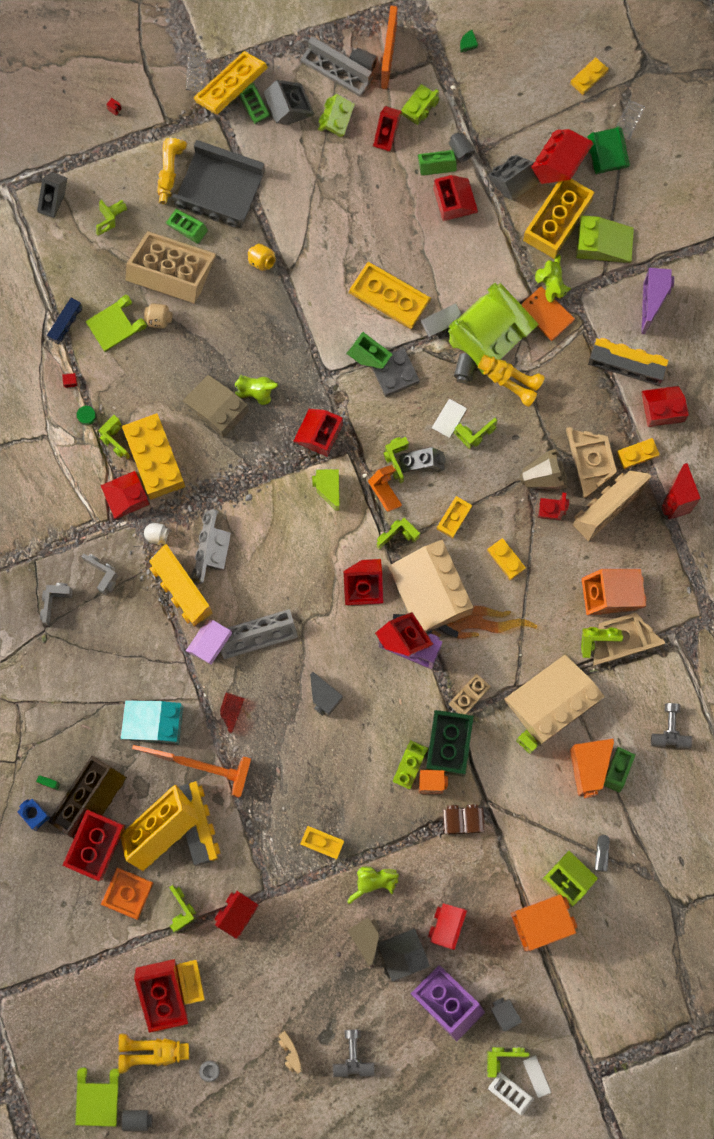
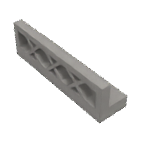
[300,37,372,97]
[221,609,298,659]

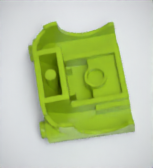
[448,282,539,375]

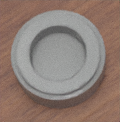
[199,1061,220,1082]

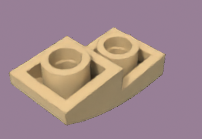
[448,674,491,714]
[278,1030,302,1074]

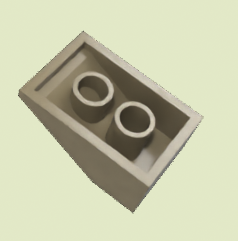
[183,375,249,438]

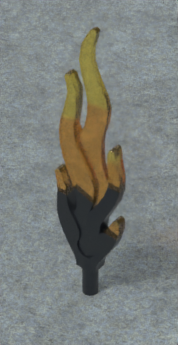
[393,606,537,639]

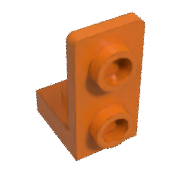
[368,465,402,512]

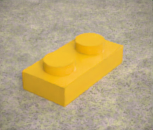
[570,57,608,95]
[617,438,660,469]
[436,496,472,539]
[487,538,526,580]
[300,826,344,860]
[177,960,205,1005]

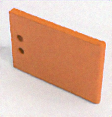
[521,286,575,341]

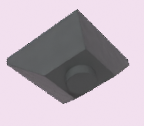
[378,929,430,981]

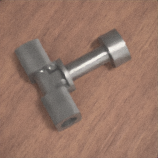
[651,703,692,749]
[333,1030,374,1077]

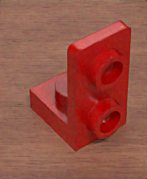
[538,492,569,521]

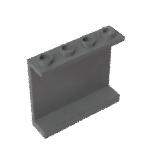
[172,140,265,228]

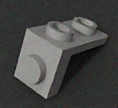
[81,554,118,595]
[40,583,73,626]

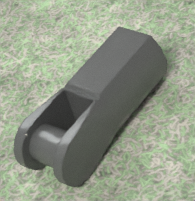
[595,835,610,872]

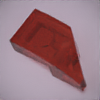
[220,692,245,733]

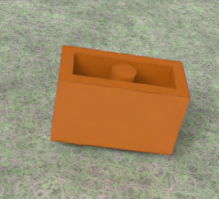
[419,770,448,794]

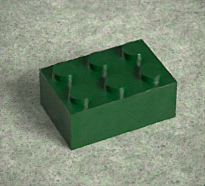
[426,710,474,777]

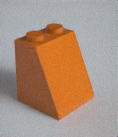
[582,569,646,615]
[570,738,614,798]

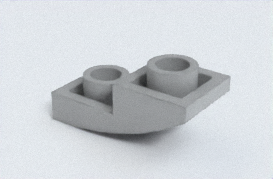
[421,304,461,337]

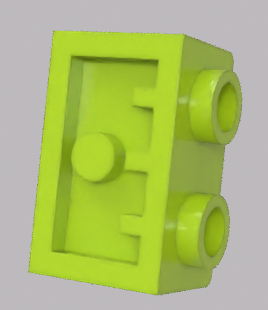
[401,84,440,125]

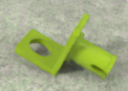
[96,200,127,236]

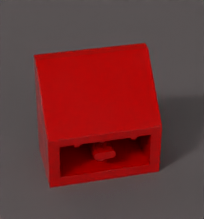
[433,175,478,221]
[293,409,343,457]
[214,891,259,939]

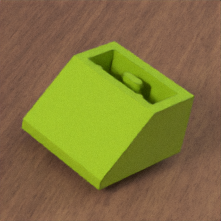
[542,850,598,907]

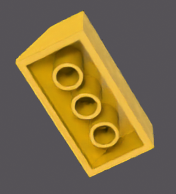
[149,544,213,626]
[121,785,199,871]

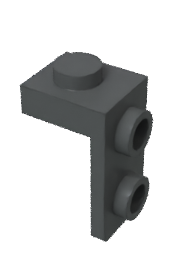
[400,447,446,473]

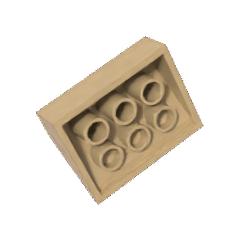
[125,231,216,304]
[573,471,652,542]
[388,540,474,632]
[504,655,605,746]

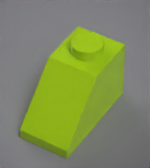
[312,469,340,511]

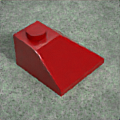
[100,471,150,520]
[343,559,383,605]
[375,612,434,656]

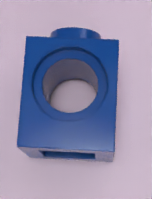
[17,799,51,831]

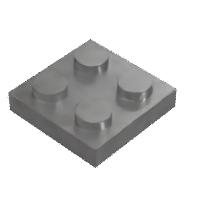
[372,348,420,397]

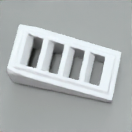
[488,1072,534,1115]

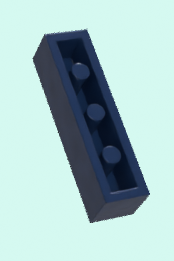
[47,298,82,345]

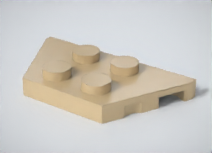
[566,427,617,498]
[593,612,665,666]

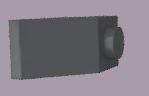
[37,172,68,218]
[310,672,343,717]
[490,997,522,1032]

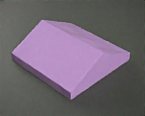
[186,619,233,664]

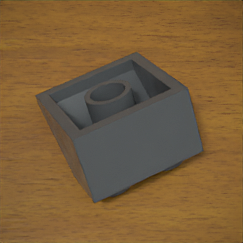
[263,80,314,125]

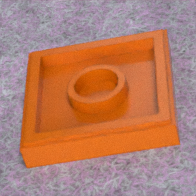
[101,867,154,920]

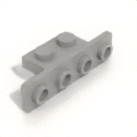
[191,509,231,585]

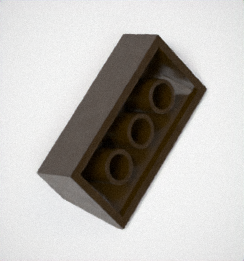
[48,755,127,839]

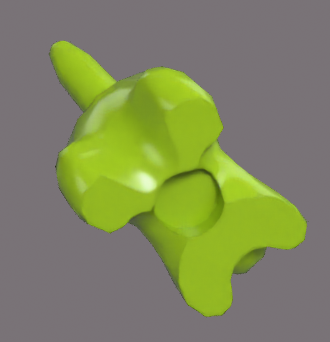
[535,255,571,302]
[235,375,278,405]
[347,866,399,904]

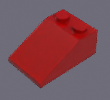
[134,959,188,1033]

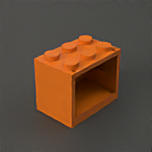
[510,894,578,951]

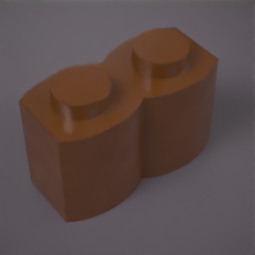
[443,804,485,835]

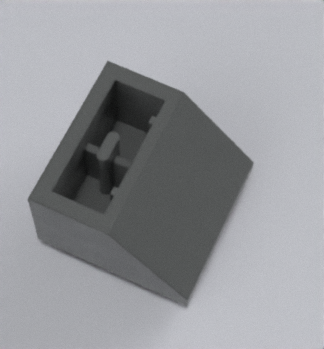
[488,155,540,201]

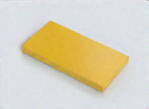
[194,51,268,115]
[349,262,431,330]

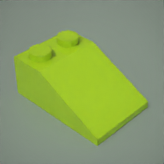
[576,215,634,263]

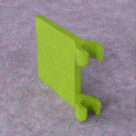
[86,295,147,352]
[75,1067,120,1126]

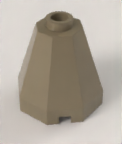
[520,449,568,490]

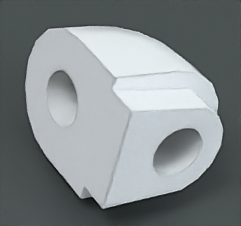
[144,523,169,545]

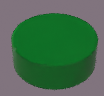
[76,406,96,425]

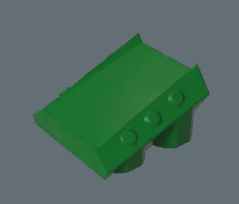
[587,126,630,175]

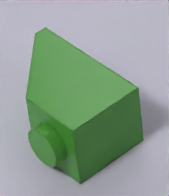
[346,332,393,369]

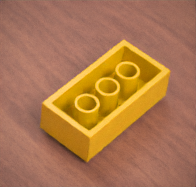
[523,179,595,259]
[122,413,186,500]

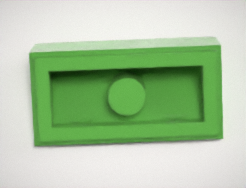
[418,150,456,176]

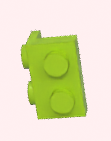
[318,94,355,137]

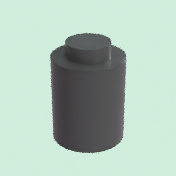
[349,48,378,72]
[449,132,475,162]
[454,353,476,384]
[122,1110,153,1132]

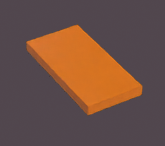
[381,6,398,89]

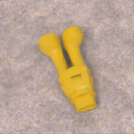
[157,138,187,205]
[478,355,545,407]
[118,1033,189,1073]

